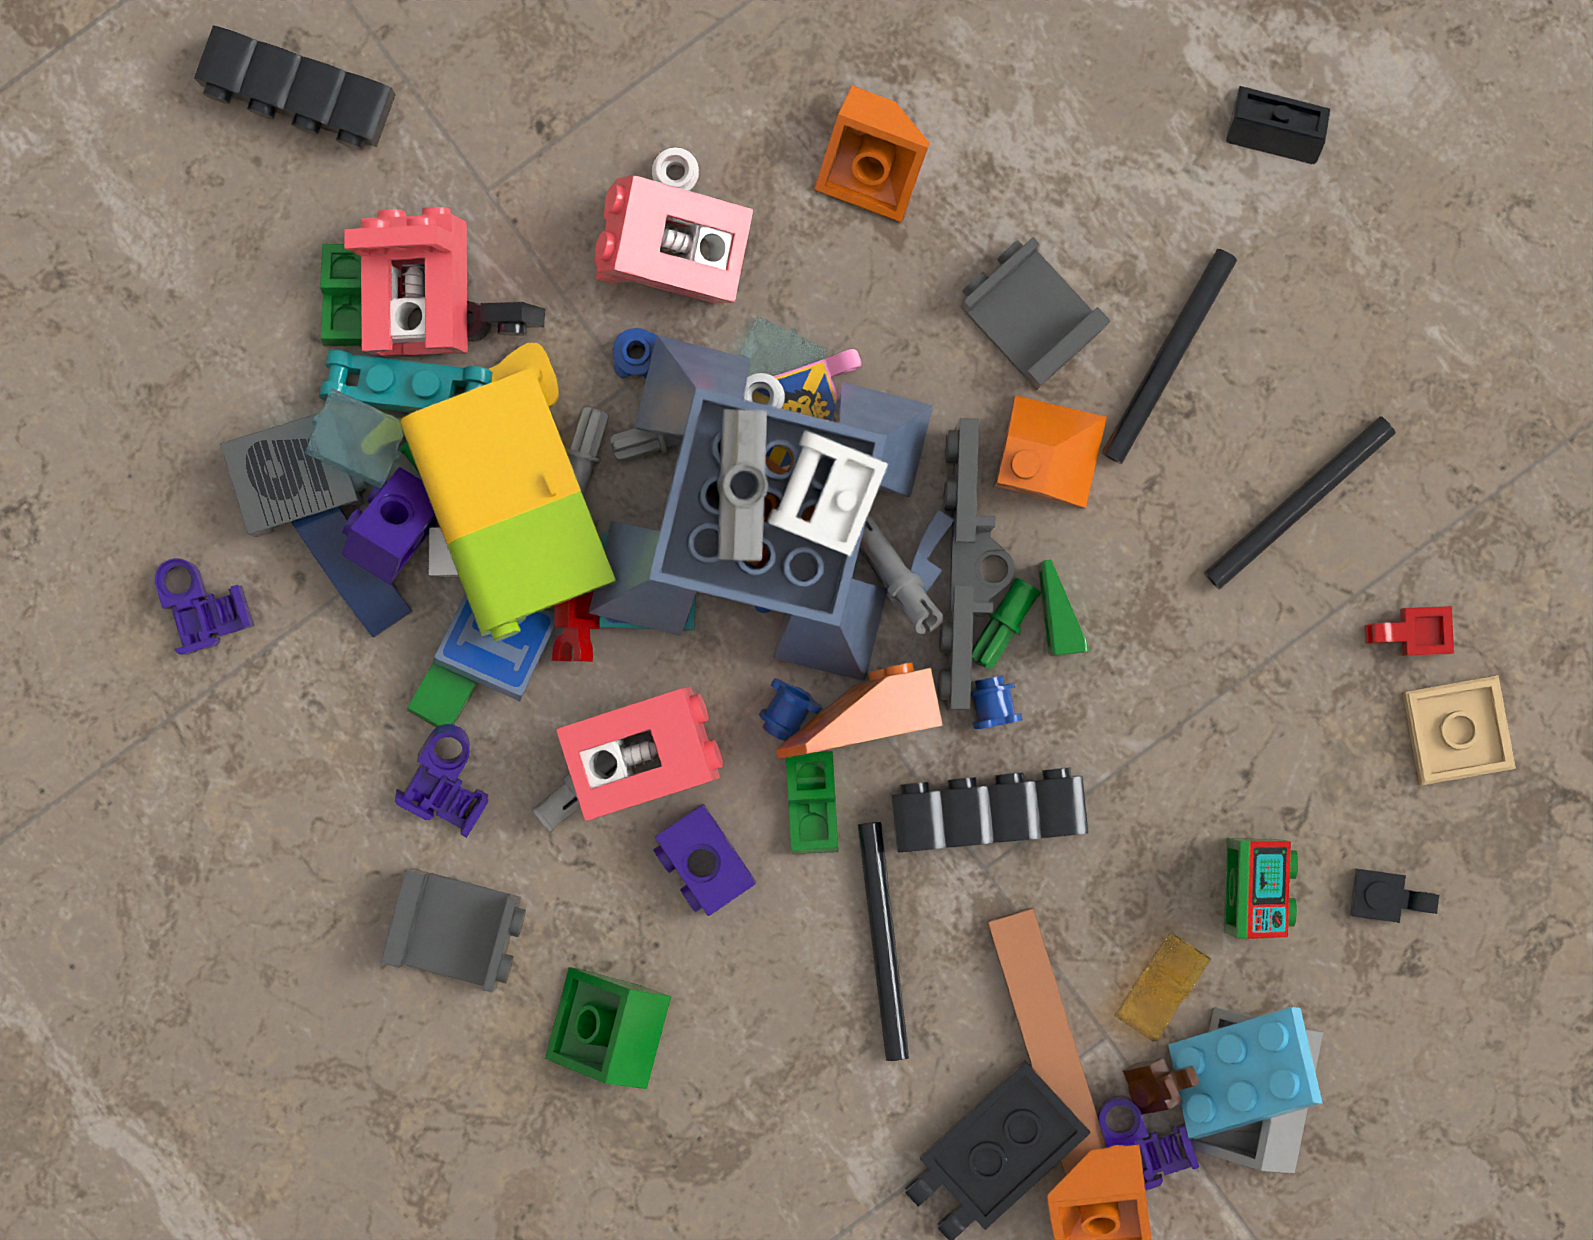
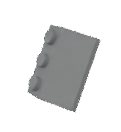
[1190,1007,1324,1174]

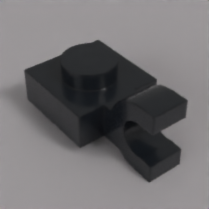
[467,301,545,341]
[1350,868,1439,923]

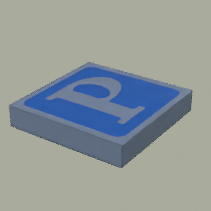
[433,594,555,701]

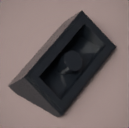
[1226,86,1330,164]

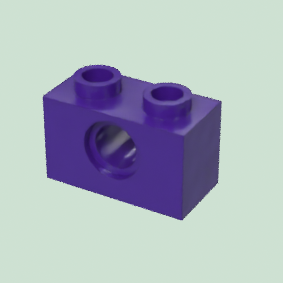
[341,467,438,585]
[653,804,756,916]

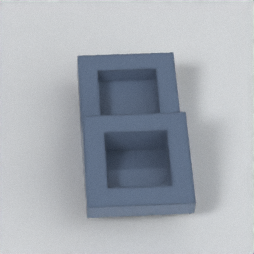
[910,509,954,593]

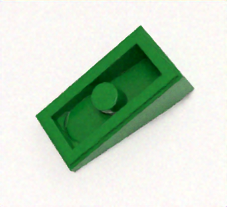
[1038,559,1090,656]

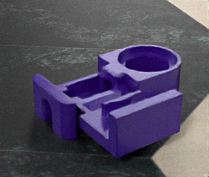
[155,558,254,655]
[395,724,488,838]
[1098,1095,1199,1190]

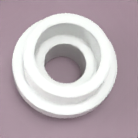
[652,148,699,191]
[744,373,785,409]

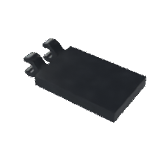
[905,1060,1091,1240]

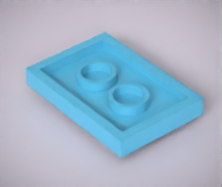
[1168,1007,1322,1139]

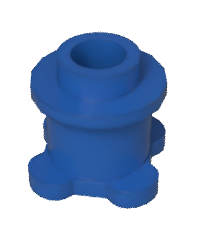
[613,328,657,379]
[971,675,1023,729]
[759,678,822,741]

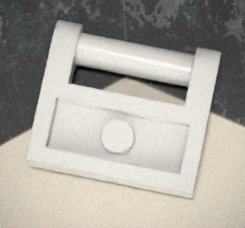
[768,431,888,556]

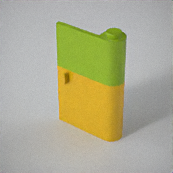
[400,367,616,641]

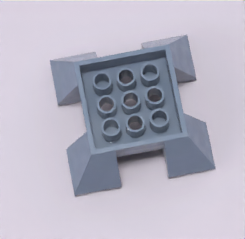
[588,335,933,681]

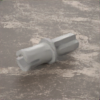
[564,407,608,497]
[611,428,681,462]

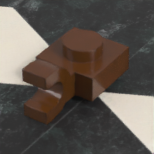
[1122,1058,1200,1115]

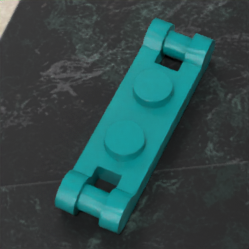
[319,350,493,413]

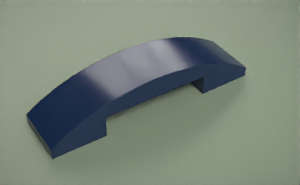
[292,507,413,638]

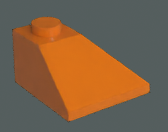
[814,86,930,222]
[994,395,1107,509]
[1047,1145,1152,1240]

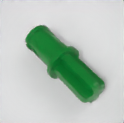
[972,577,1041,669]

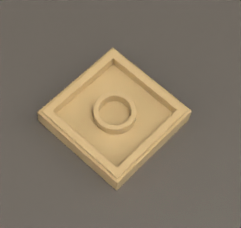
[1402,675,1516,785]

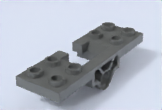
[938,418,1015,710]

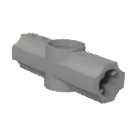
[717,409,768,560]

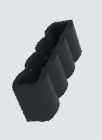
[194,25,396,150]
[892,767,1089,853]

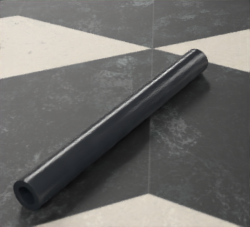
[1101,249,1237,464]
[1204,416,1396,590]
[858,822,909,1061]

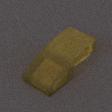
[1114,932,1211,1042]

